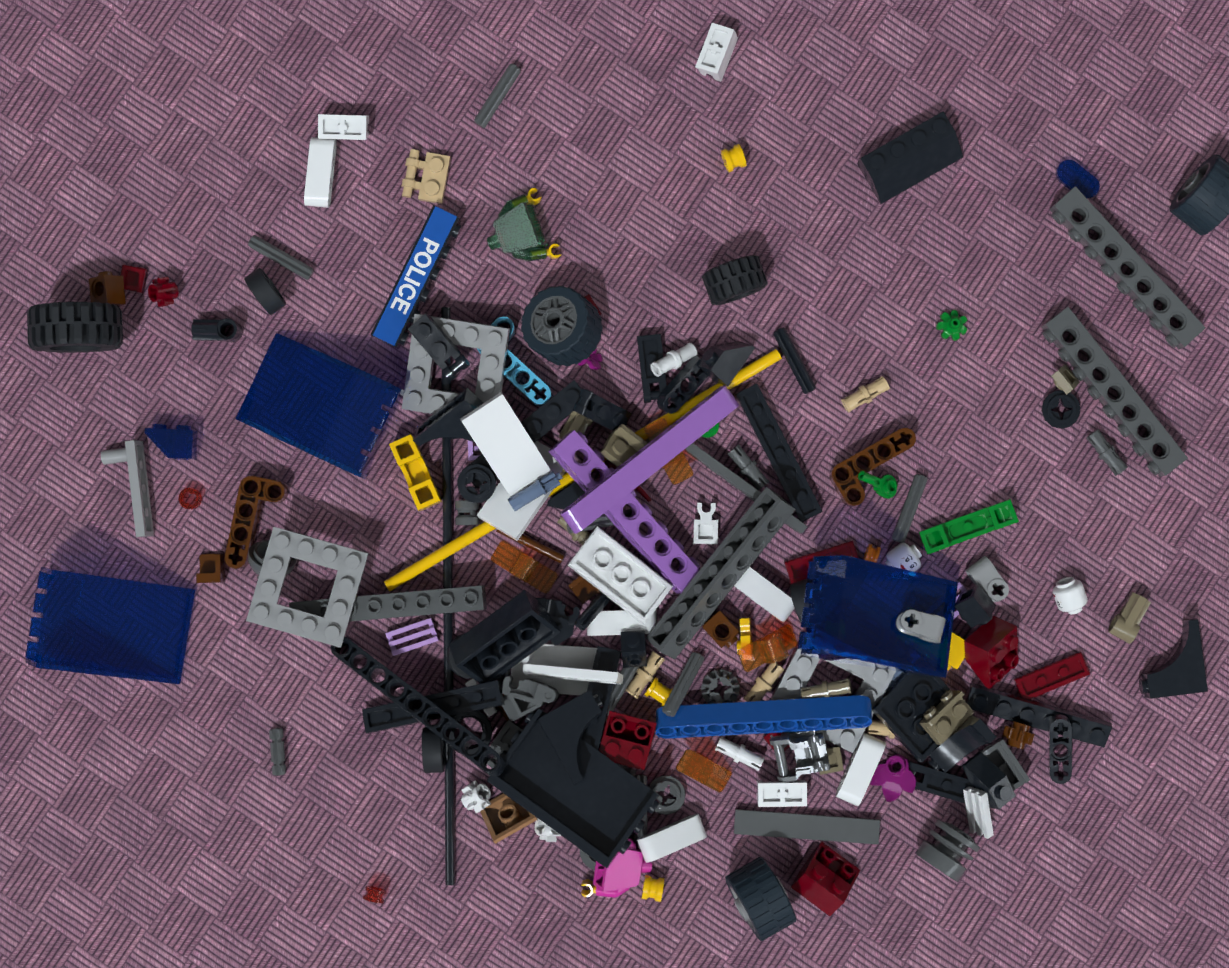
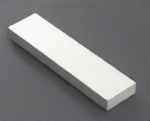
[523,664,623,685]

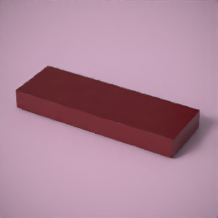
[784,540,860,584]
[1013,652,1090,699]

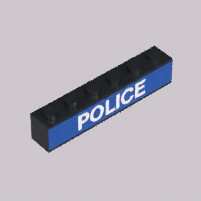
[370,205,462,349]

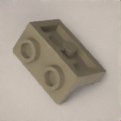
[600,424,648,467]
[919,690,974,745]

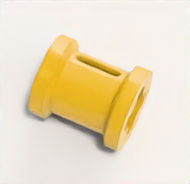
[644,677,673,707]

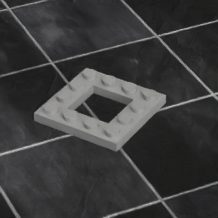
[402,314,510,414]
[246,527,369,648]
[771,625,897,753]

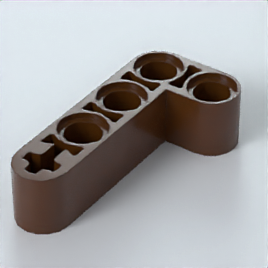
[829,428,916,507]
[225,476,288,569]

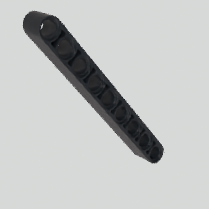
[331,637,505,777]

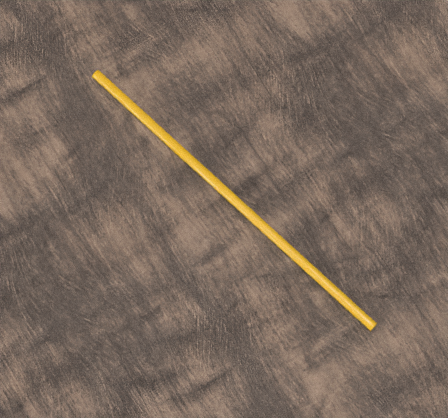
[384,349,782,591]

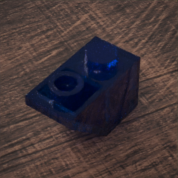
[145,424,198,460]

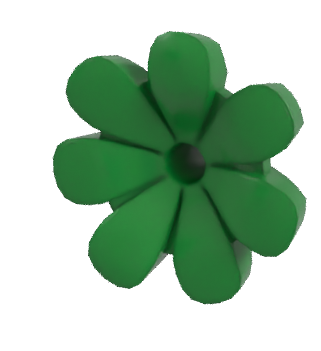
[936,310,967,341]

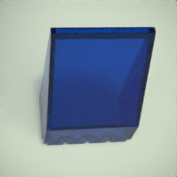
[235,333,405,479]
[798,555,958,678]
[25,567,195,684]

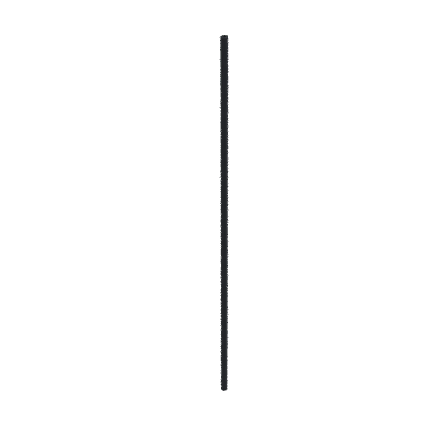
[441,307,455,885]

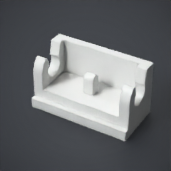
[695,23,738,82]
[318,114,369,140]
[756,780,807,807]

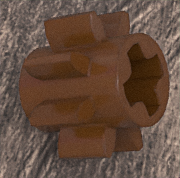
[1002,721,1035,750]

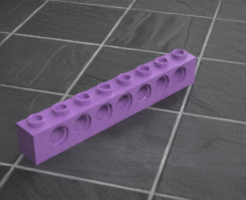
[548,430,700,594]

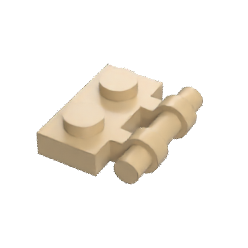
[401,149,451,204]

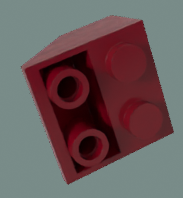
[964,616,1019,689]
[599,711,657,770]
[791,842,861,916]

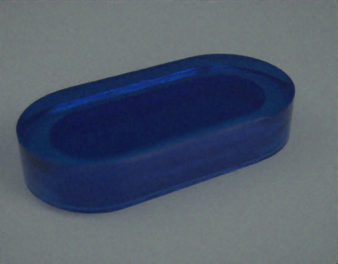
[1055,160,1100,199]

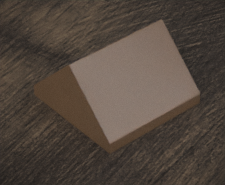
[480,793,538,844]

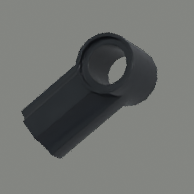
[191,318,243,343]

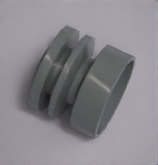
[915,819,981,882]

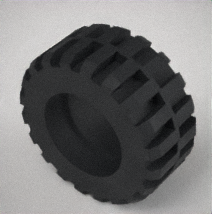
[27,302,123,353]

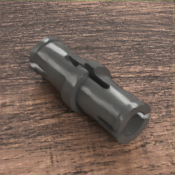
[1086,429,1128,476]
[728,444,769,491]

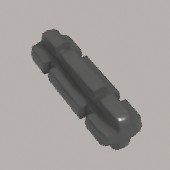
[269,728,286,776]

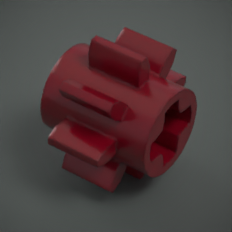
[148,276,178,307]

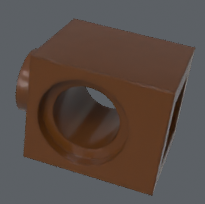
[89,271,126,306]
[701,610,739,648]

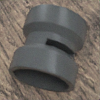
[455,500,479,525]

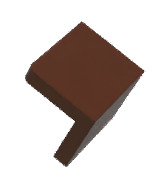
[196,553,225,583]
[568,576,600,604]

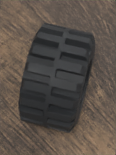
[702,255,768,305]

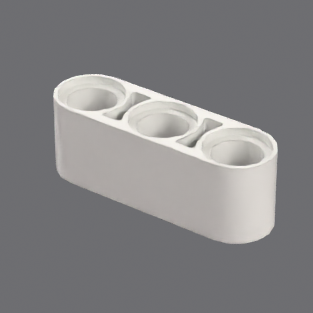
[304,137,336,208]
[734,567,795,623]
[587,610,657,636]
[835,733,886,806]
[637,814,707,863]

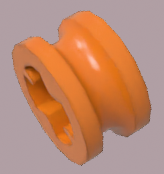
[862,543,881,567]

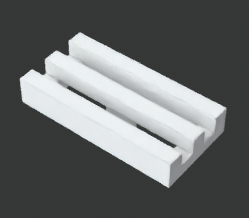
[963,786,994,839]

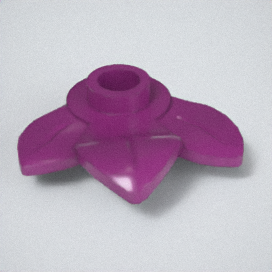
[869,754,916,802]

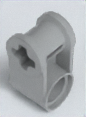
[965,556,1009,602]
[896,610,946,643]

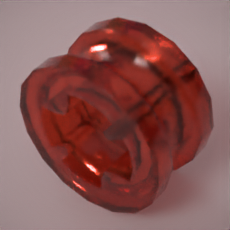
[178,488,202,510]
[363,886,387,904]

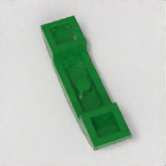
[919,499,1019,555]

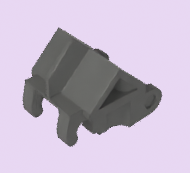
[502,676,559,721]
[769,731,831,782]

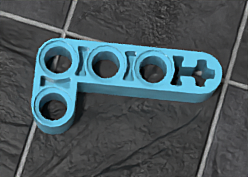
[477,316,552,406]

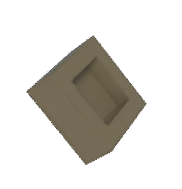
[1052,364,1080,395]
[819,746,844,775]

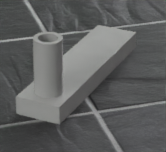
[101,440,154,537]

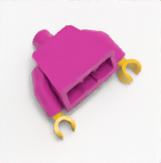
[581,838,652,898]

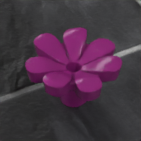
[578,348,603,370]

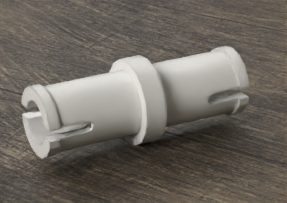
[651,343,697,377]
[715,736,765,771]

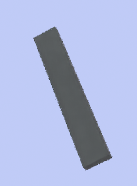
[684,443,807,534]
[733,809,880,845]

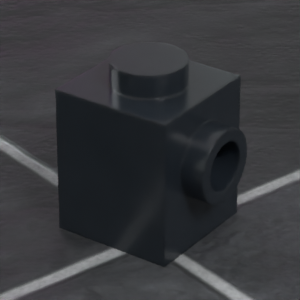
[954,584,996,628]
[621,630,647,668]

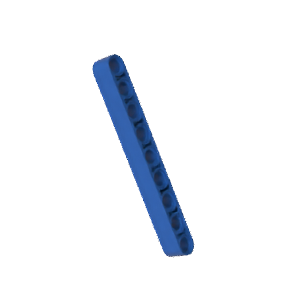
[656,695,872,739]

